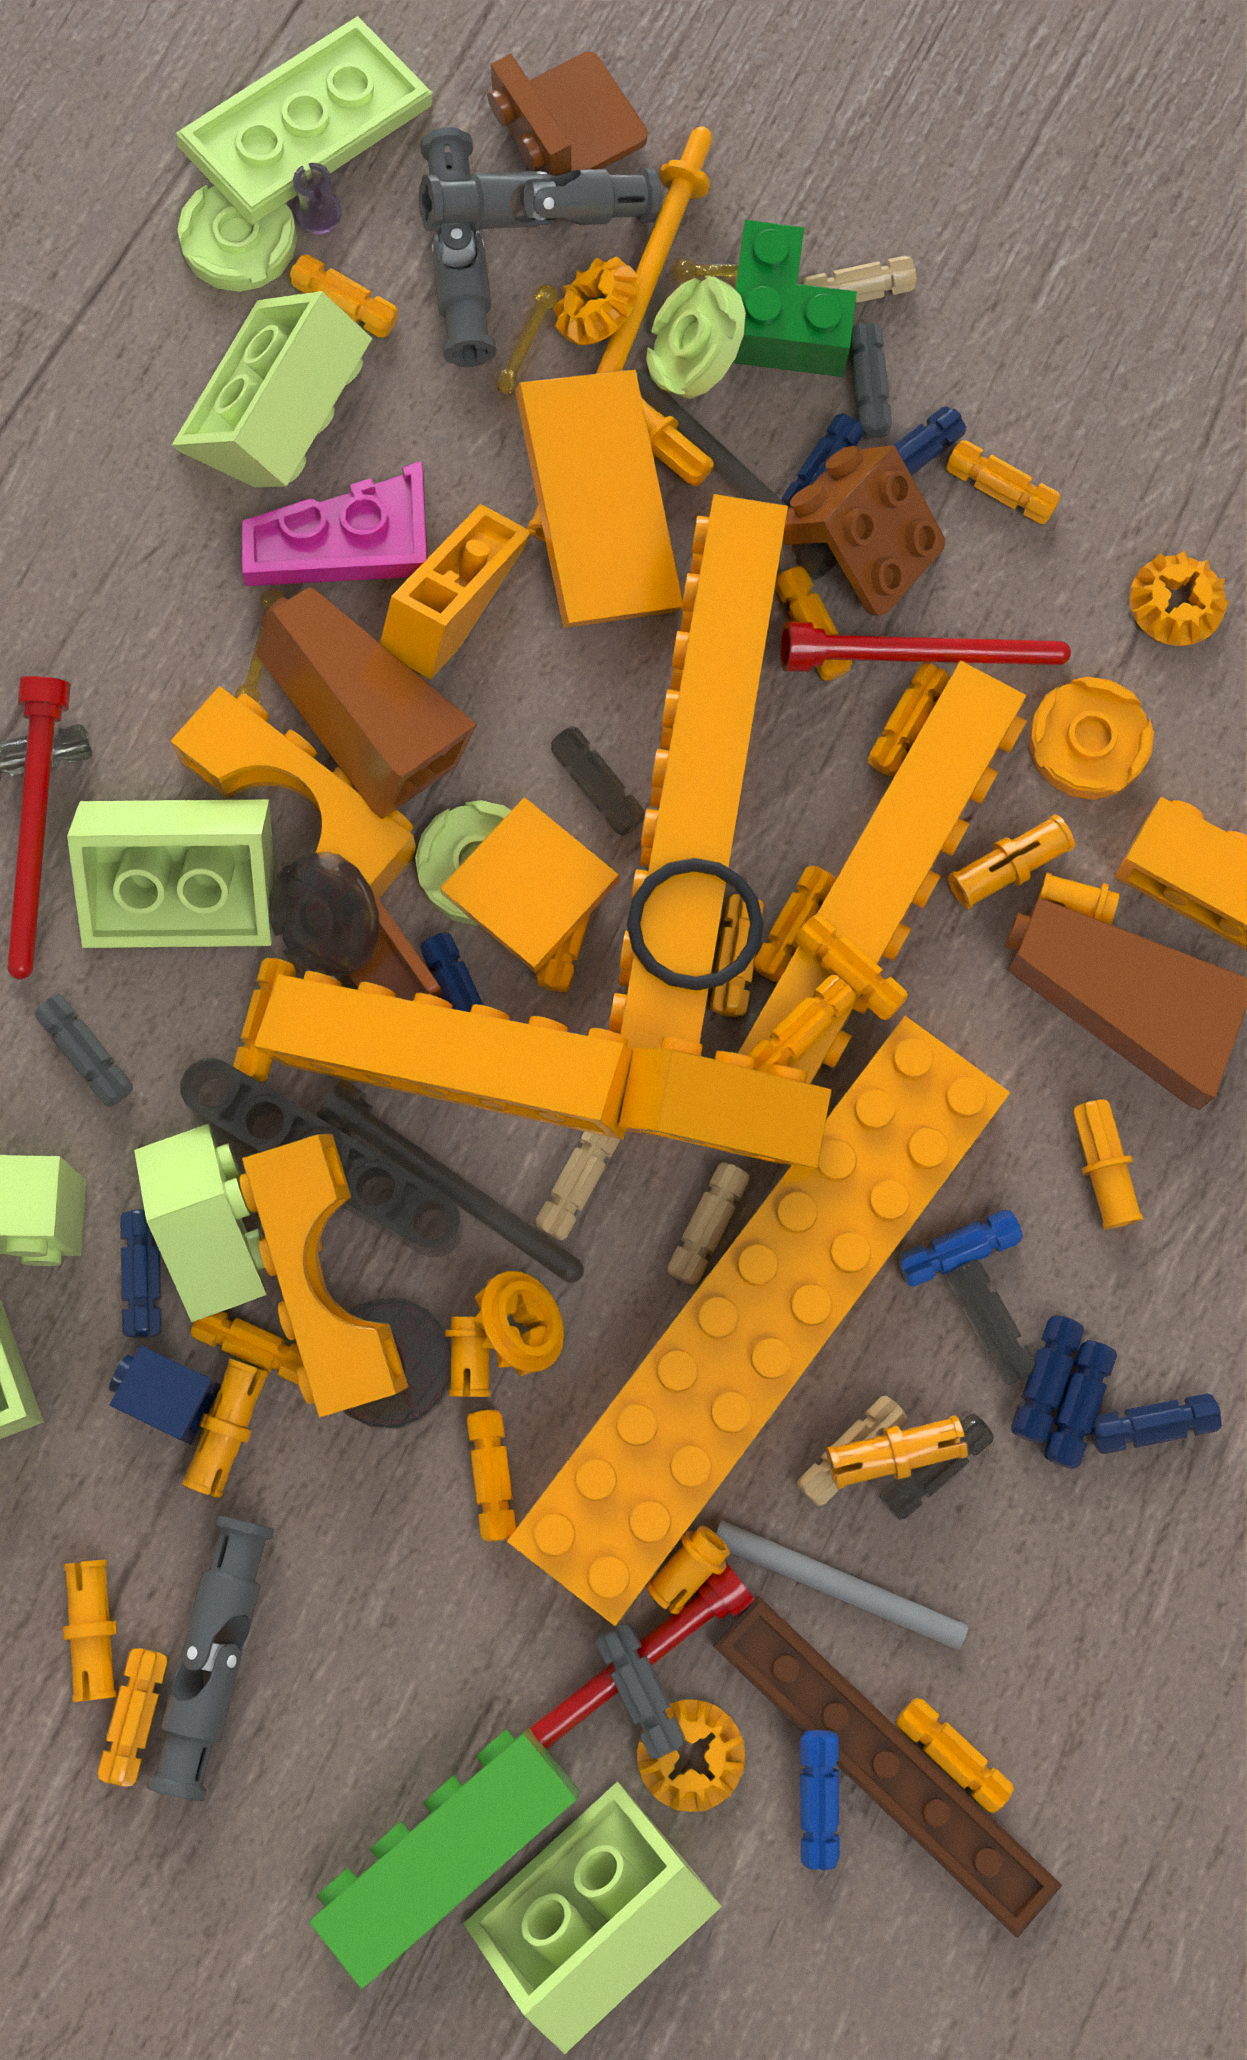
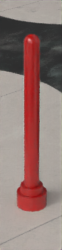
[780,621,1071,672]
[7,676,71,980]
[482,1561,756,1768]

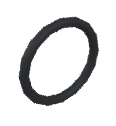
[627,858,764,990]

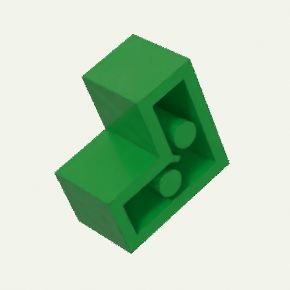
[733,219,857,377]

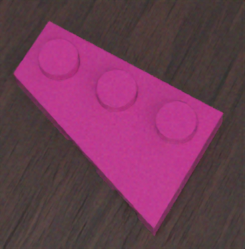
[242,461,427,586]

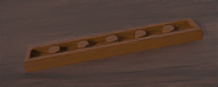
[713,1596,1062,1938]

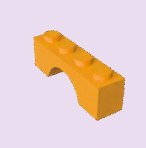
[170,686,417,902]
[240,1134,408,1418]

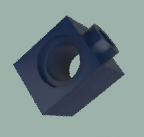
[109,1345,221,1445]

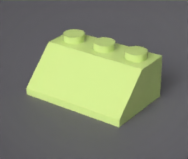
[172,291,372,488]
[67,799,274,948]
[463,1781,722,2054]

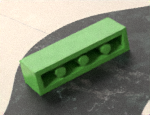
[309,1727,581,1989]

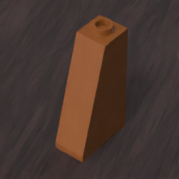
[255,586,477,819]
[1004,898,1247,1110]

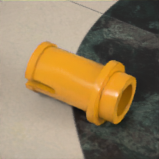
[1038,872,1119,925]
[445,1317,491,1397]
[646,1526,730,1614]

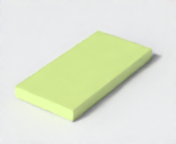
[176,16,432,225]

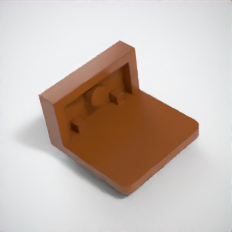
[487,51,648,176]
[783,445,945,616]

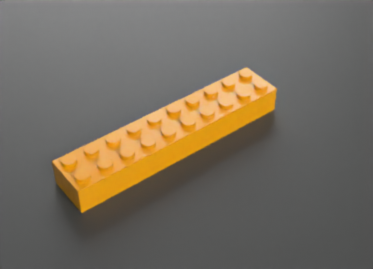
[609,494,788,1137]
[507,1016,1011,1626]

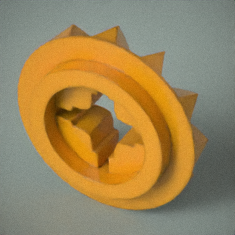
[553,256,640,345]
[1129,550,1229,646]
[472,1271,564,1376]
[637,1699,745,1812]

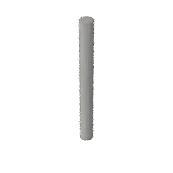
[715,1520,968,1651]

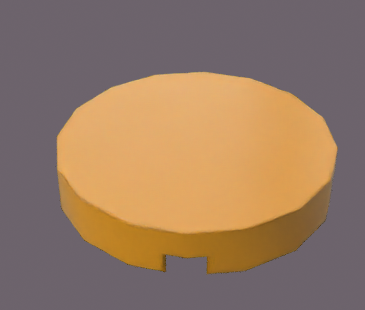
[1028,677,1154,800]

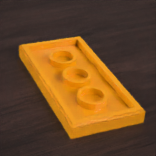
[515,369,683,628]

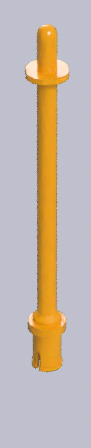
[527,126,712,542]

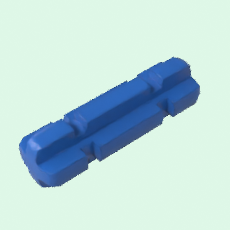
[897,1210,1023,1287]
[800,1730,840,1870]

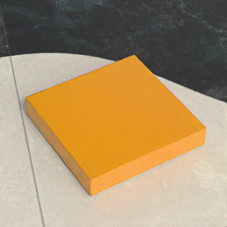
[440,797,620,973]

